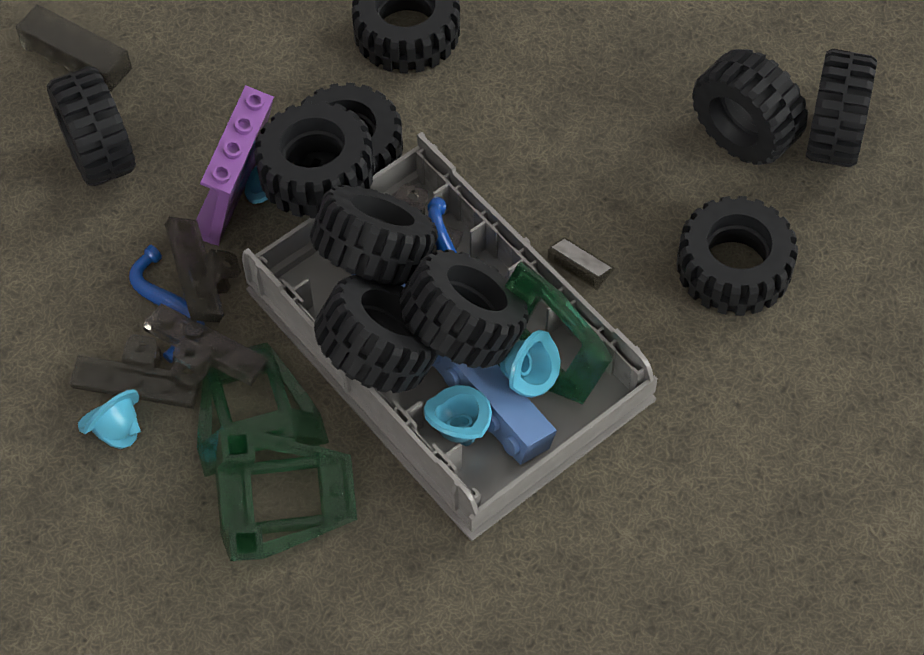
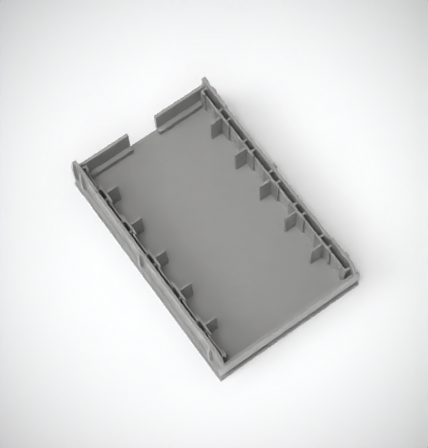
[242,132,658,541]

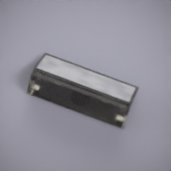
[547,237,614,290]

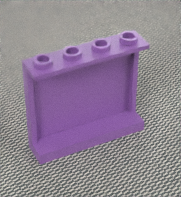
[190,85,274,246]

